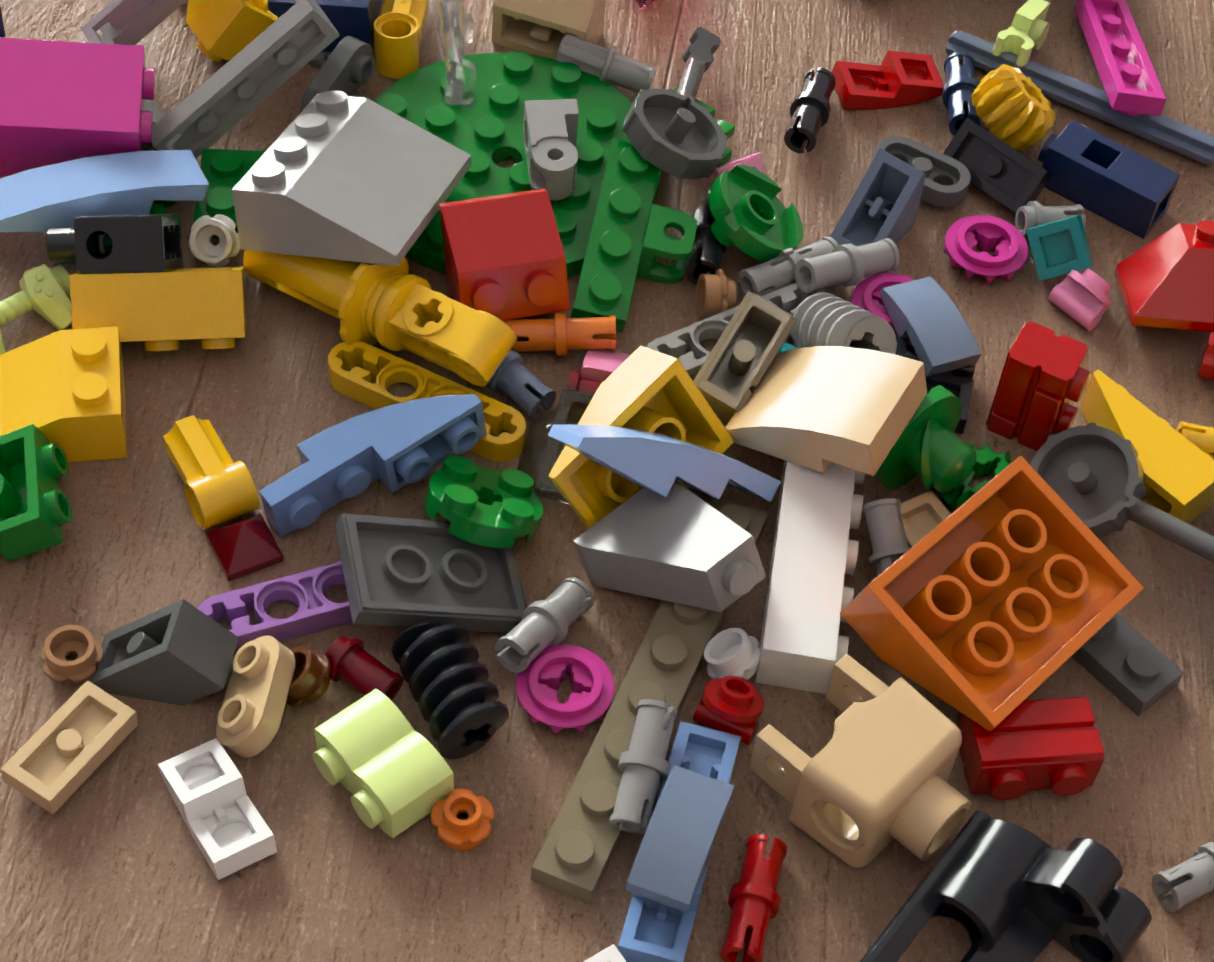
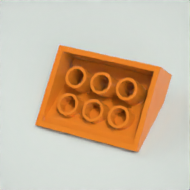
[839,455,1144,731]

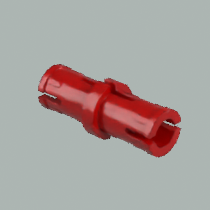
[720,834,787,962]

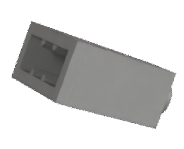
[573,480,766,612]

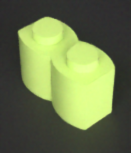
[313,689,454,838]

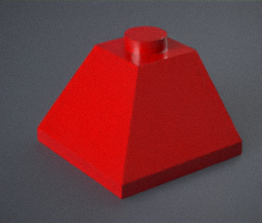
[1114,220,1214,332]

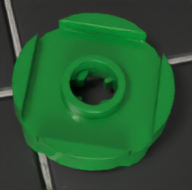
[708,165,803,263]
[423,455,543,548]

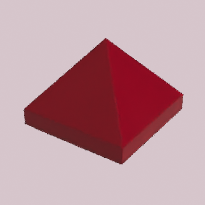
[205,513,284,581]

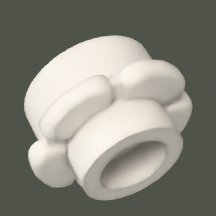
[189,214,241,267]
[704,628,761,680]

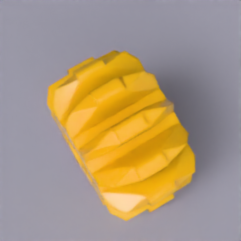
[971,64,1056,152]

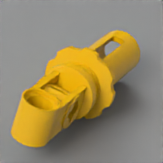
[243,250,517,387]

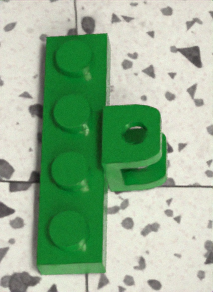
[570,138,698,333]

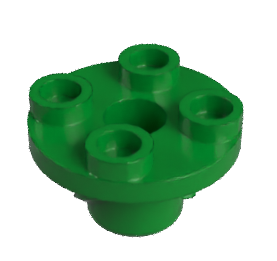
[873,385,977,493]

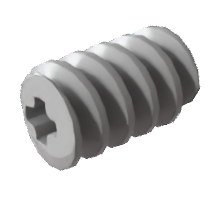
[791,293,897,354]

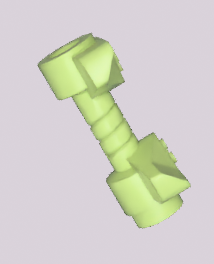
[0,264,72,355]

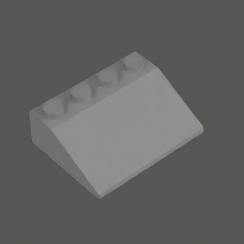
[232,90,472,266]

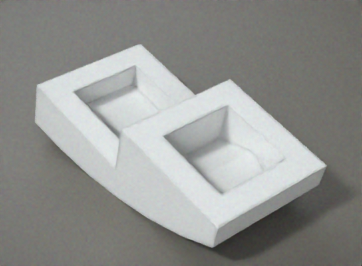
[158,738,278,880]

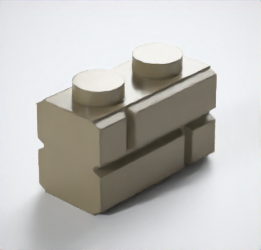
[693,291,797,424]

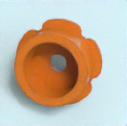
[431,788,494,850]

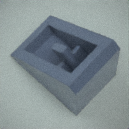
[830,148,927,246]

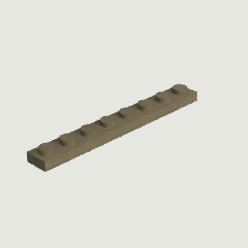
[531,495,769,903]

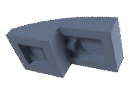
[879,276,982,377]
[625,765,735,913]

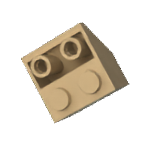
[492,0,606,60]

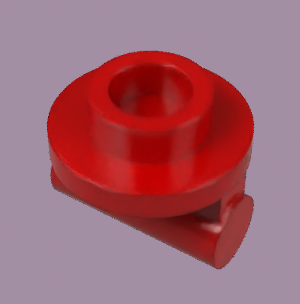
[693,676,764,745]

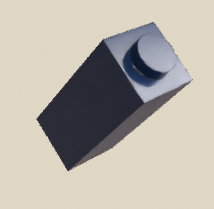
[1038,120,1180,239]

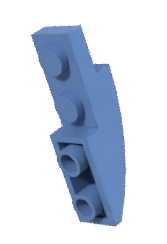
[259,394,487,538]

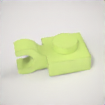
[992,0,1050,67]

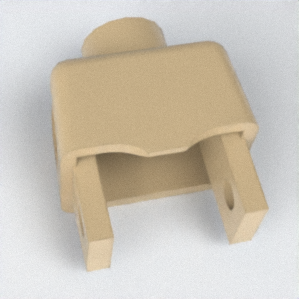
[749,654,972,868]

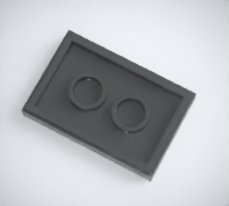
[335,513,527,633]

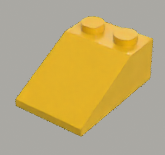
[0,326,128,462]
[548,346,734,529]

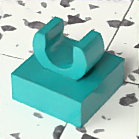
[1026,214,1094,281]

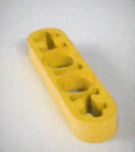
[328,341,526,462]

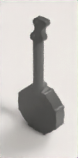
[622,27,728,179]
[1030,422,1214,563]

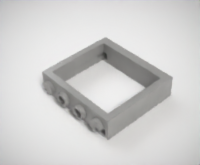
[81,0,340,159]

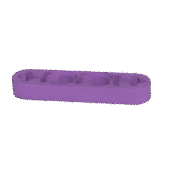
[197,561,352,655]

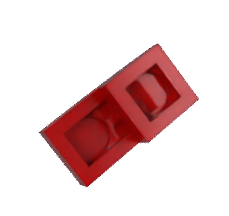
[831,51,944,110]

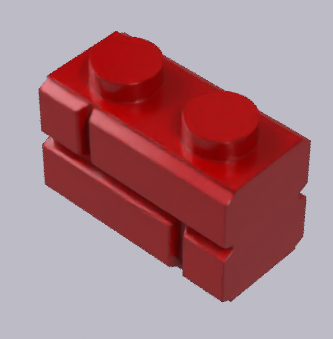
[986,321,1091,452]
[958,696,1104,800]

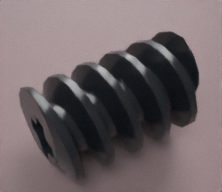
[391,621,509,760]

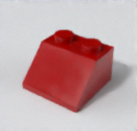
[439,188,570,321]

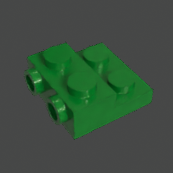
[0,424,72,562]

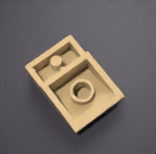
[725,346,927,476]

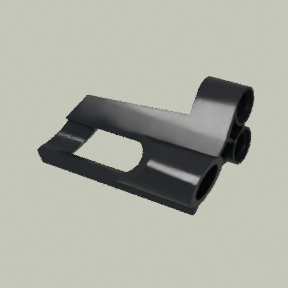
[860,810,1152,962]

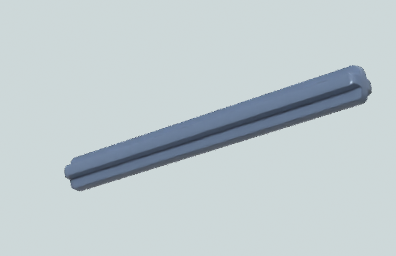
[945,30,1214,165]

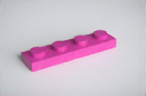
[1074,0,1166,116]

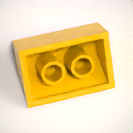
[69,266,247,351]

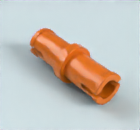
[505,313,617,356]

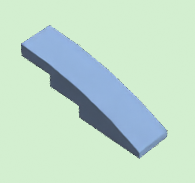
[0,150,209,232]
[548,425,781,502]

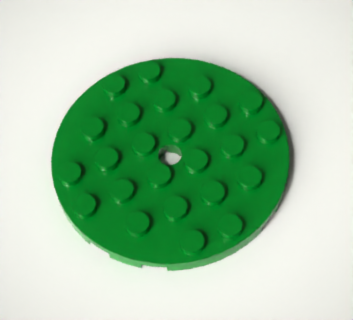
[373,51,661,278]

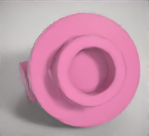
[1048,268,1113,331]

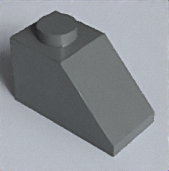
[89,599,239,706]

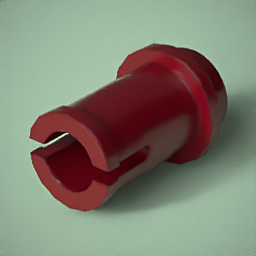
[325,636,404,701]

